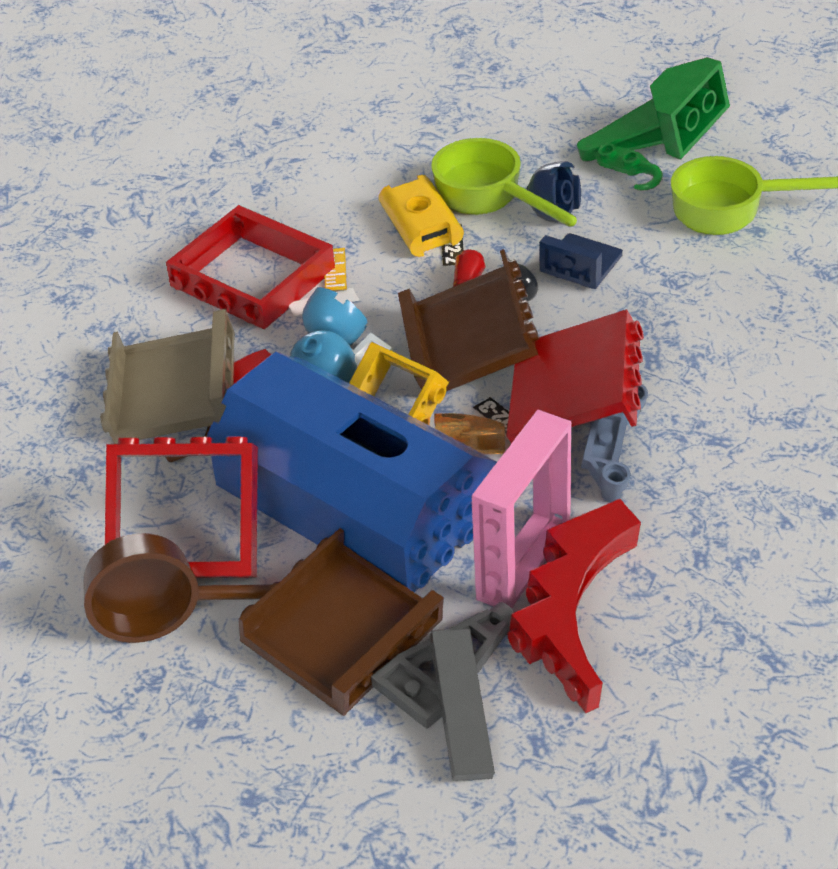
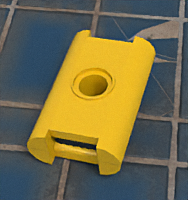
[378,175,464,257]

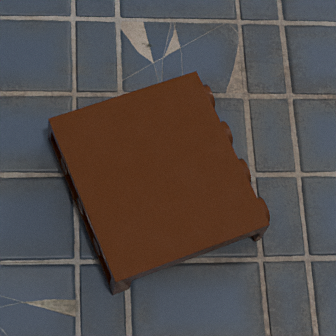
[398,249,539,392]
[238,528,444,716]

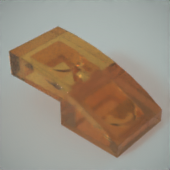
[434,413,506,455]

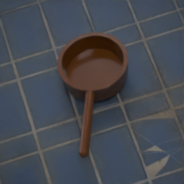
[83,533,272,643]

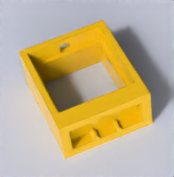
[349,342,449,425]

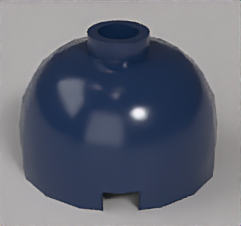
[526,161,581,223]

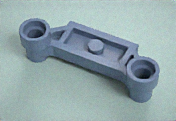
[581,384,648,502]

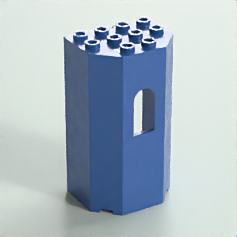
[207,351,497,592]

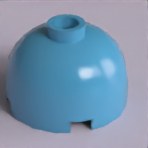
[302,287,368,346]
[290,330,357,383]

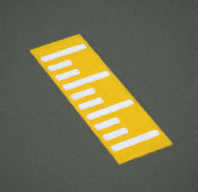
[325,248,347,291]

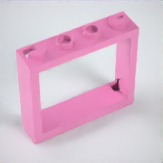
[472,410,571,608]

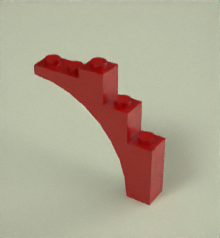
[508,499,641,713]

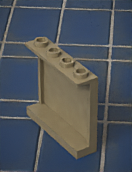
[100,309,235,444]

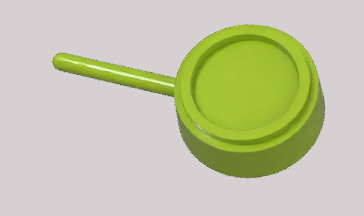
[431,138,577,227]
[671,156,838,235]

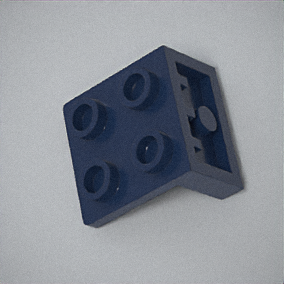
[539,233,623,290]

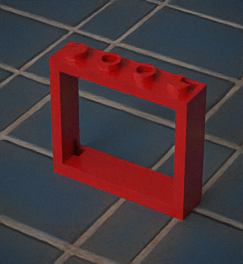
[166,205,335,330]
[105,436,258,578]

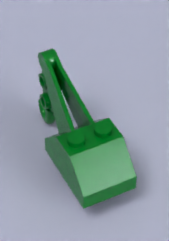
[577,57,730,191]

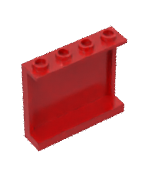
[506,309,644,444]

